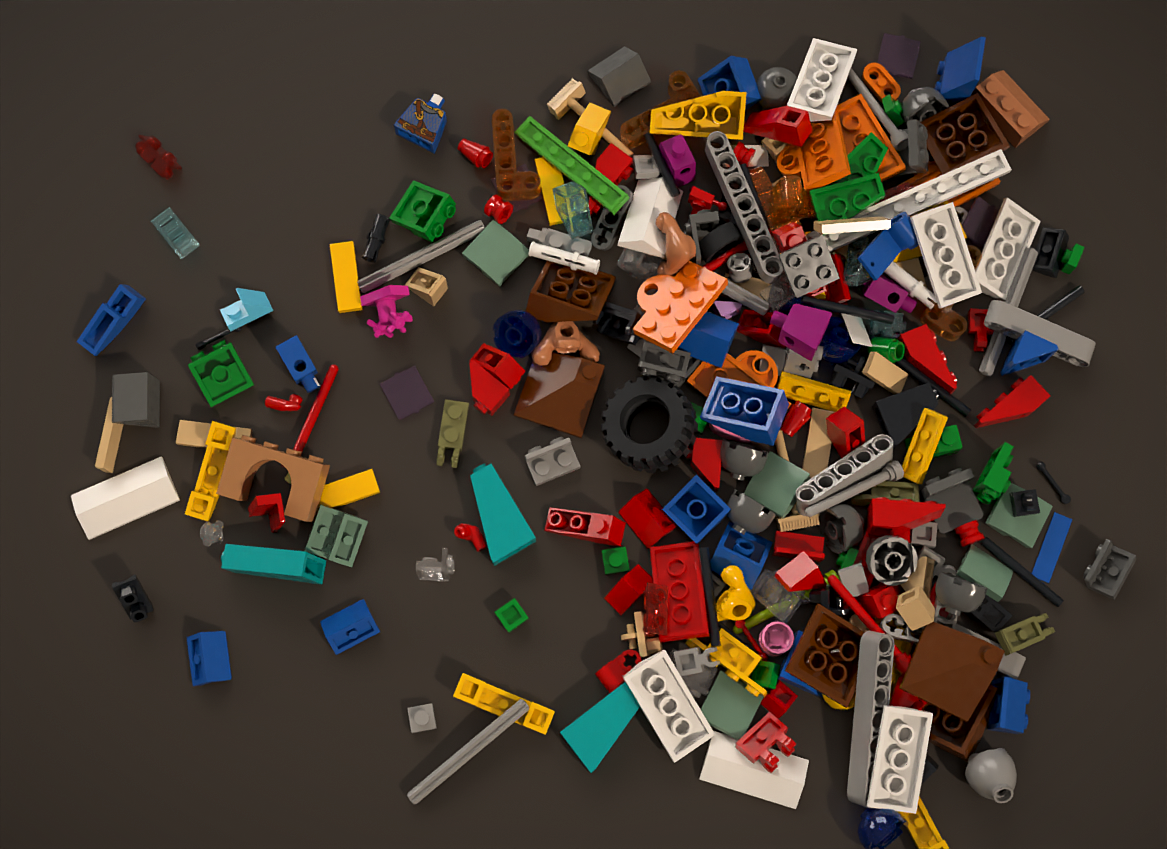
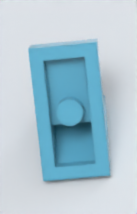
[220,288,274,331]

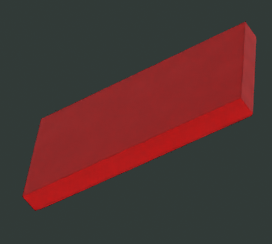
[650,541,709,642]

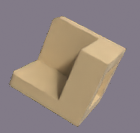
[896,586,935,631]

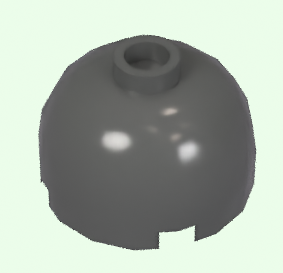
[757,67,798,110]
[901,87,949,128]
[720,439,769,480]
[727,490,776,535]
[818,503,864,554]
[866,535,918,586]
[935,572,988,616]

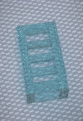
[151,207,199,259]
[843,236,872,288]

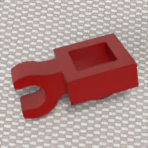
[688,186,715,214]
[968,308,994,352]

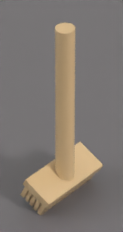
[547,79,634,157]
[775,430,820,532]

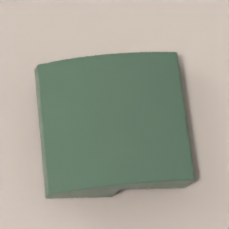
[462,220,529,286]
[744,451,811,519]
[985,483,1053,548]
[304,504,368,567]
[956,544,1013,602]
[700,670,763,740]

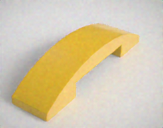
[185,421,236,521]
[453,673,555,735]
[898,796,949,849]

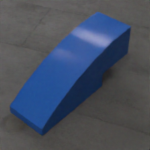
[77,284,146,356]

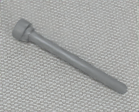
[847,68,908,151]
[805,460,904,517]

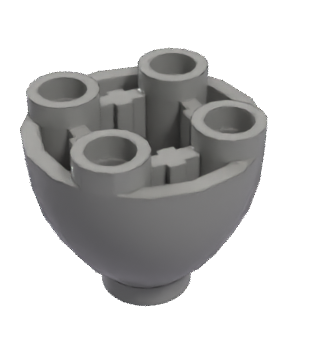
[965,748,1017,803]

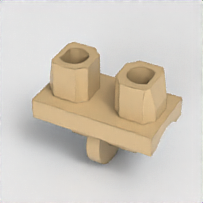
[621,611,663,658]

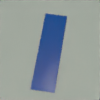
[1032,512,1073,583]

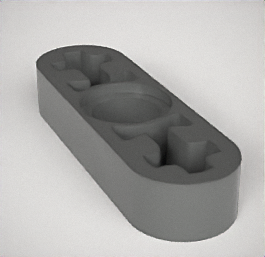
[591,185,633,251]

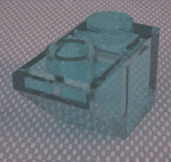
[553,181,593,239]

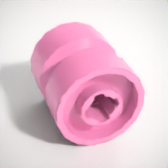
[758,621,794,657]

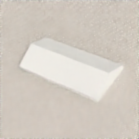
[787,38,857,122]
[617,177,683,258]
[975,198,1040,302]
[910,202,982,308]
[71,456,180,540]
[623,650,715,763]
[867,705,933,814]
[699,731,809,809]

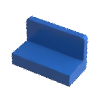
[320,599,380,655]
[187,631,232,686]

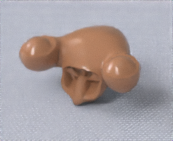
[656,212,696,277]
[531,321,600,366]

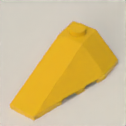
[650,91,747,140]

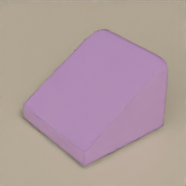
[711,301,742,319]

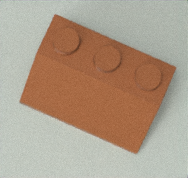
[971,70,1050,148]

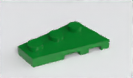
[826,132,888,186]
[809,173,885,236]

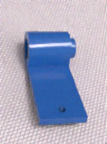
[857,212,919,281]

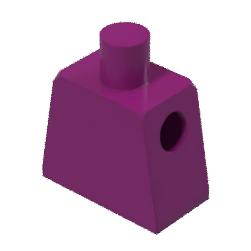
[659,134,696,188]
[861,273,917,313]
[769,304,832,361]

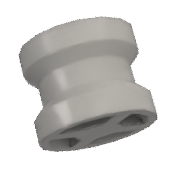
[727,253,752,283]

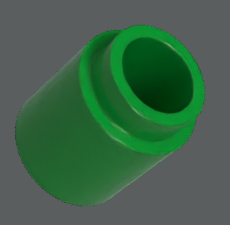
[867,337,905,363]

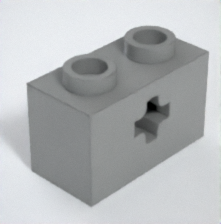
[783,346,823,379]

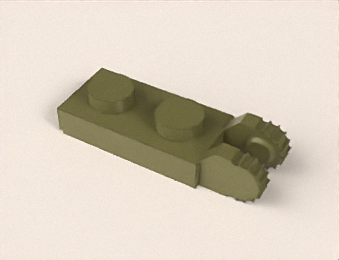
[437,399,469,468]
[851,481,920,506]
[995,613,1055,656]

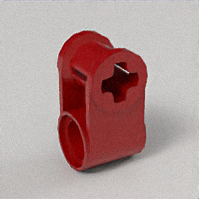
[595,650,641,693]

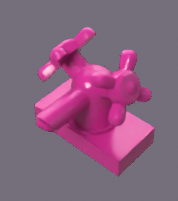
[360,285,413,338]

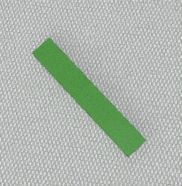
[514,116,630,215]

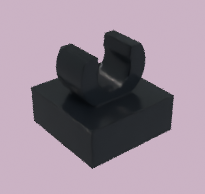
[1009,489,1040,517]

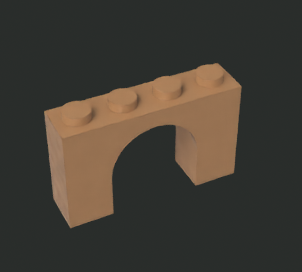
[216,435,330,522]

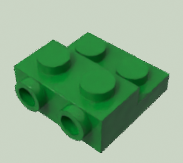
[389,180,456,242]
[188,340,254,407]
[973,442,1014,504]

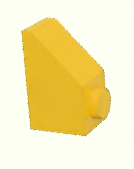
[568,103,611,155]

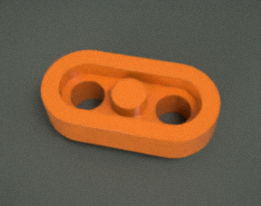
[862,63,901,103]

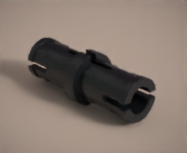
[362,214,390,263]

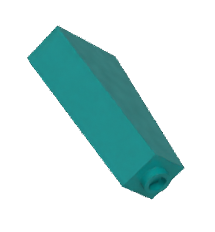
[470,464,536,566]
[221,544,327,584]
[560,682,640,773]

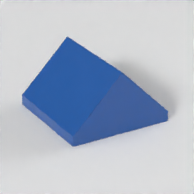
[677,312,739,368]
[1000,330,1059,376]
[662,475,731,544]

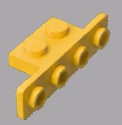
[685,628,767,697]

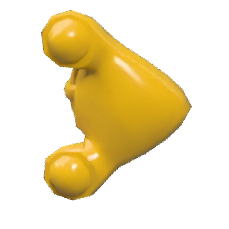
[707,566,755,622]

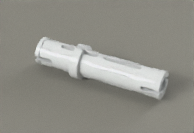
[528,241,600,274]
[884,261,937,310]

